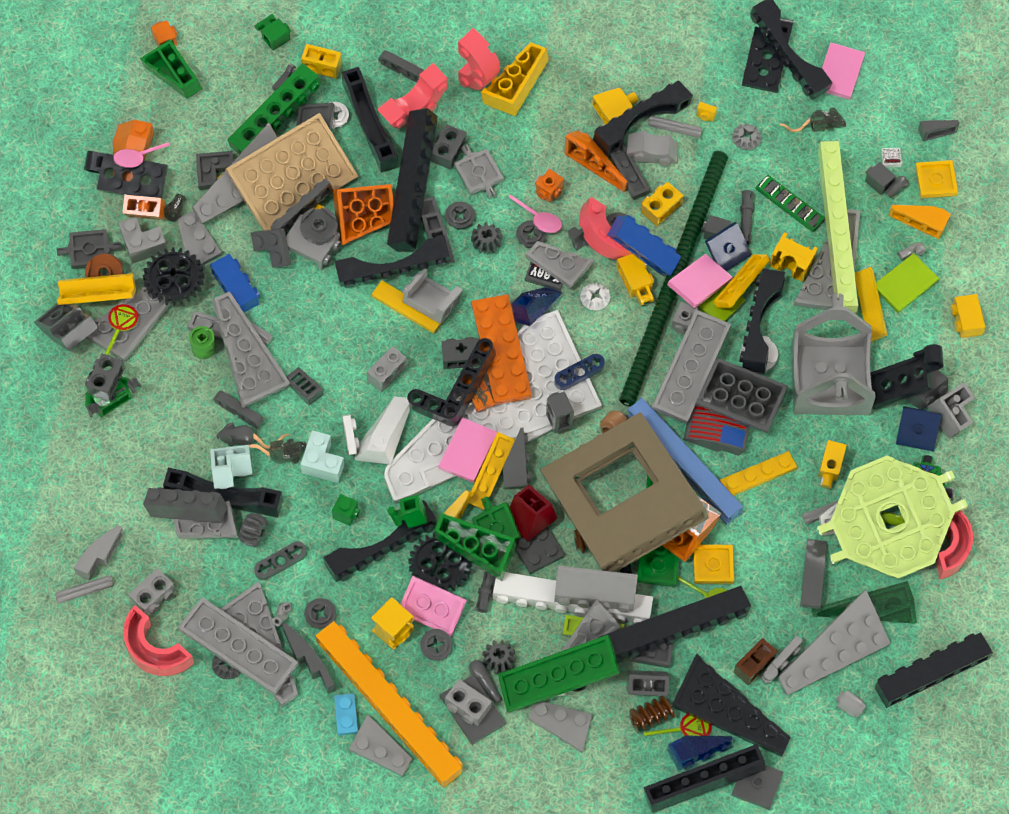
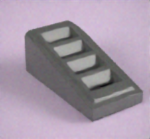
[918,120,959,141]
[286,367,323,406]

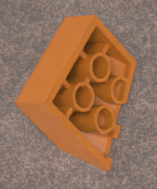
[333,184,394,245]

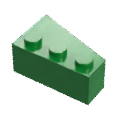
[140,39,202,98]

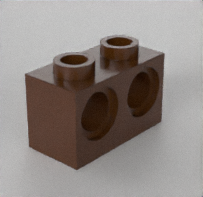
[733,638,777,685]

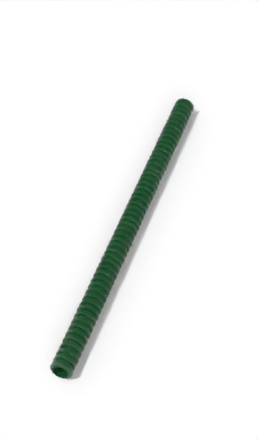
[619,151,728,407]

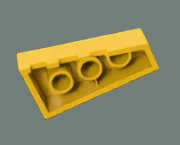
[481,42,549,116]

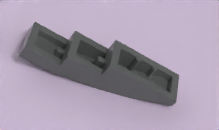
[421,196,455,267]
[800,539,827,609]
[282,623,335,694]

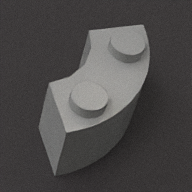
[627,131,678,166]

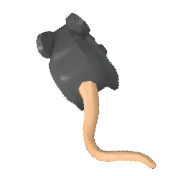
[216,422,289,449]

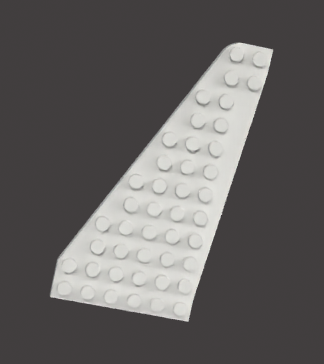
[384,310,602,504]

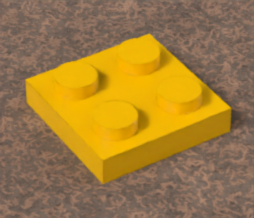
[915,160,958,198]
[693,545,734,584]

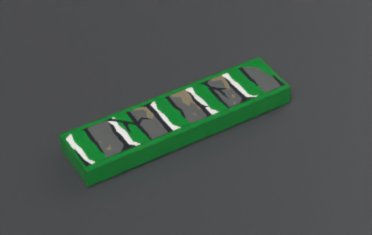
[756,174,825,232]

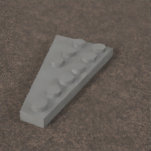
[192,123,277,224]
[794,209,860,310]
[86,268,190,362]
[212,291,290,408]
[221,582,298,707]
[777,590,891,695]

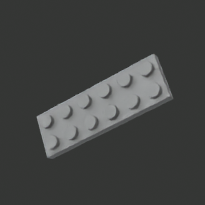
[652,310,731,424]
[178,597,299,696]

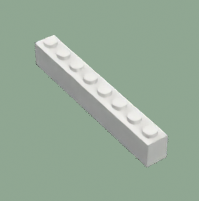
[493,572,653,624]

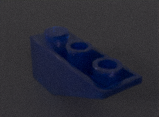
[511,287,562,326]
[667,735,733,771]

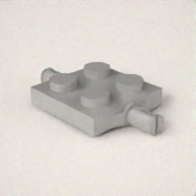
[454,145,504,199]

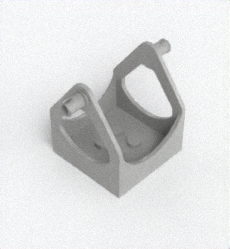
[791,293,875,415]

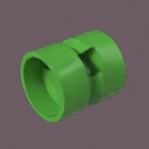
[189,326,216,359]

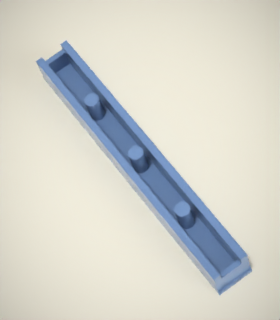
[627,397,744,524]

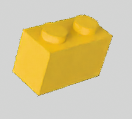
[950,294,986,338]

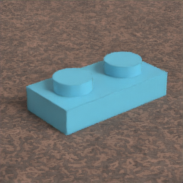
[334,693,358,736]

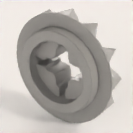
[732,123,762,150]

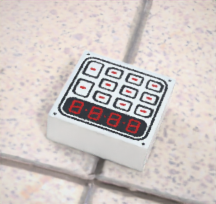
[881,148,902,167]

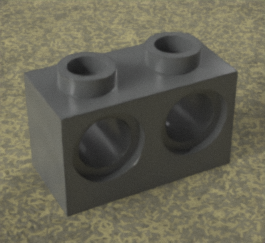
[431,124,467,170]
[85,353,125,401]
[546,391,574,433]

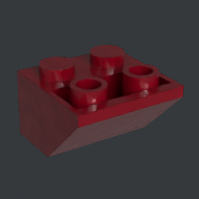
[510,484,558,542]

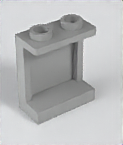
[286,214,341,270]
[402,268,463,324]

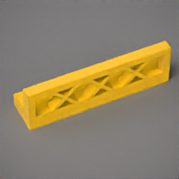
[57,273,136,305]

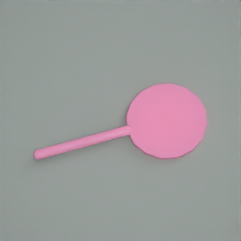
[114,142,170,167]
[509,195,562,233]

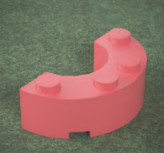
[458,28,500,90]
[377,63,448,129]
[579,197,632,260]
[935,511,973,579]
[124,605,194,676]

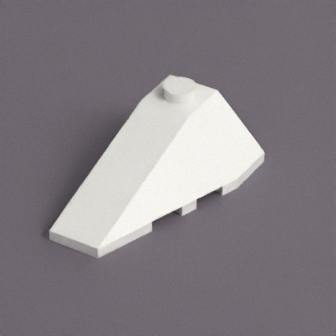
[354,396,411,465]

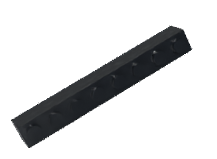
[387,108,438,252]
[598,586,751,664]

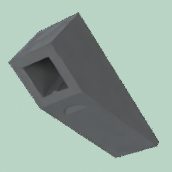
[502,428,531,489]

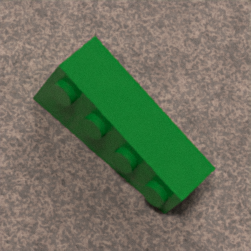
[434,513,516,581]

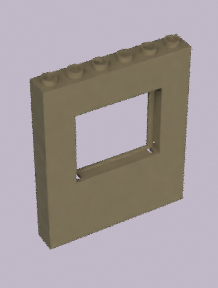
[540,412,709,572]

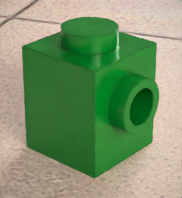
[332,494,360,526]

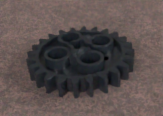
[143,247,205,306]
[408,532,472,591]

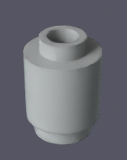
[835,690,866,718]

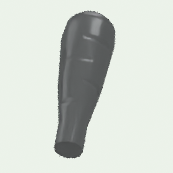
[469,660,502,704]

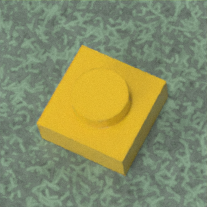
[696,102,717,122]

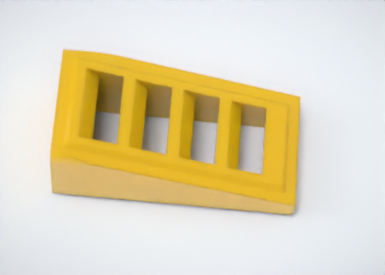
[438,490,474,520]

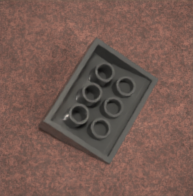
[695,358,788,433]

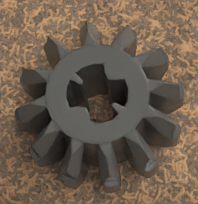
[471,222,503,255]
[239,513,268,547]
[482,639,516,674]

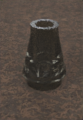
[164,194,186,222]

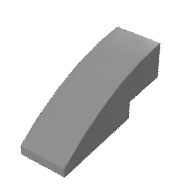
[74,525,124,580]

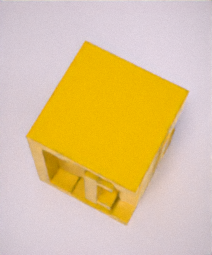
[769,232,818,282]
[371,597,414,650]

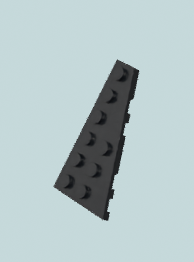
[672,653,791,757]

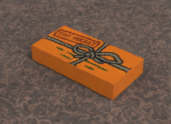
[465,379,494,412]

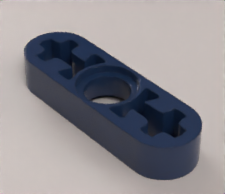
[554,354,605,390]

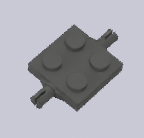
[57,229,122,269]

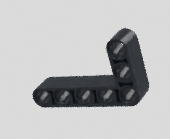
[407,338,496,426]

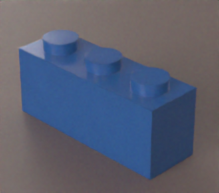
[210,254,260,312]

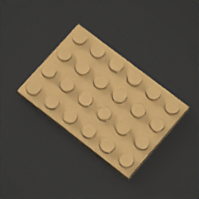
[225,113,358,230]

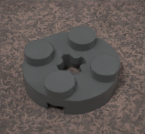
[300,208,338,245]

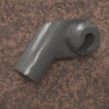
[885,176,909,198]

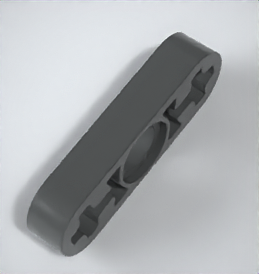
[378,50,424,83]
[213,391,264,429]
[254,541,307,580]

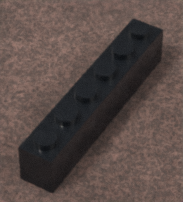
[875,632,993,708]
[644,744,765,813]

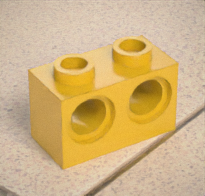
[301,44,342,79]
[641,182,684,226]

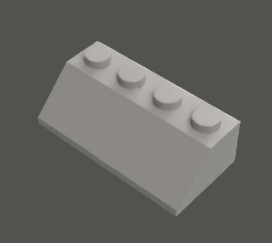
[554,566,638,612]

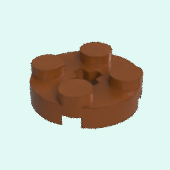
[85,253,124,278]

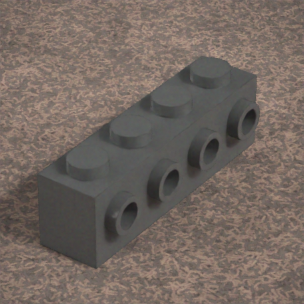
[143,487,227,523]

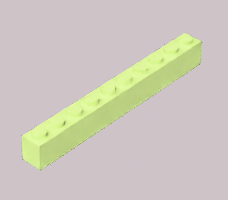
[818,141,858,314]

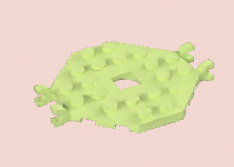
[817,456,968,579]

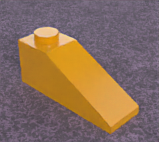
[889,205,951,239]

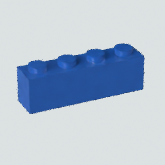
[607,215,681,276]

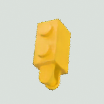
[616,254,654,306]

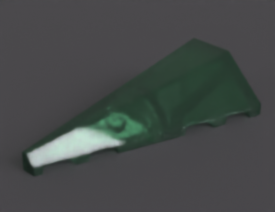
[811,581,917,624]

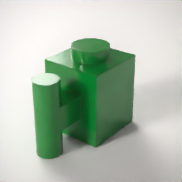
[254,14,291,51]
[387,494,427,528]

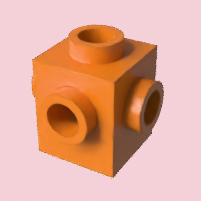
[535,168,564,203]

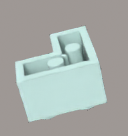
[300,431,344,483]
[210,445,252,489]

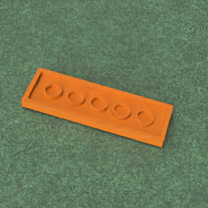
[471,294,532,405]

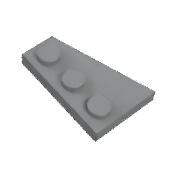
[173,501,239,539]

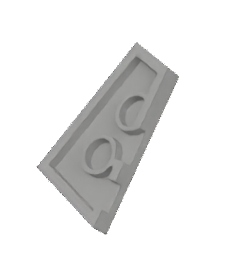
[178,211,222,266]
[526,241,593,289]
[562,599,621,651]
[529,701,592,753]
[349,715,412,777]

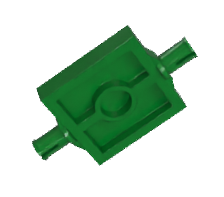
[471,497,522,541]

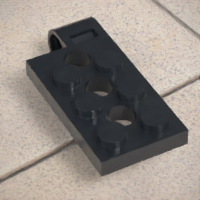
[741,17,794,93]
[84,151,168,198]
[870,344,944,409]

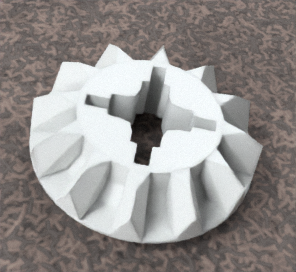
[329,102,349,129]
[580,282,610,310]

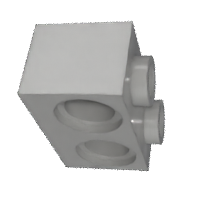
[367,346,407,393]
[128,568,175,616]
[445,679,492,726]

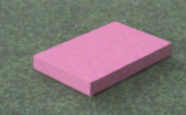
[822,43,865,100]
[667,254,733,309]
[438,418,497,483]
[400,576,467,636]

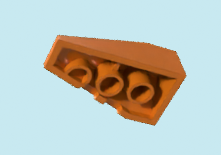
[113,119,154,182]
[564,130,627,192]

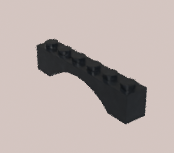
[750,0,833,100]
[342,66,398,172]
[593,80,693,156]
[335,235,451,288]
[739,269,785,374]
[163,467,283,518]
[323,500,436,582]

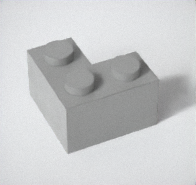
[118,217,167,264]
[928,382,975,438]

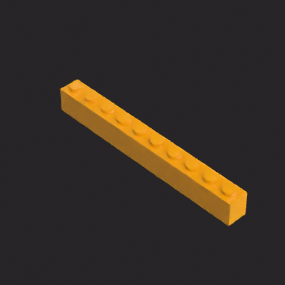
[315,621,463,788]

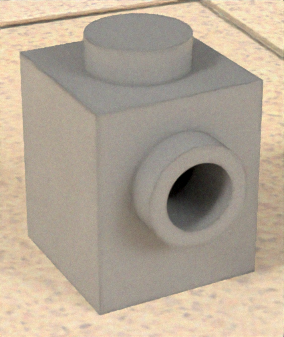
[671,302,698,334]

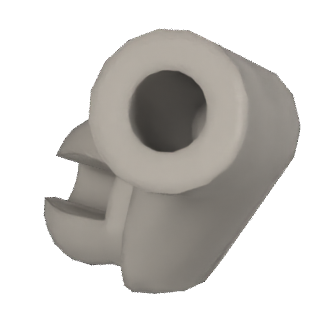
[897,242,926,260]
[272,601,292,626]

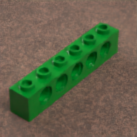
[227,63,321,154]

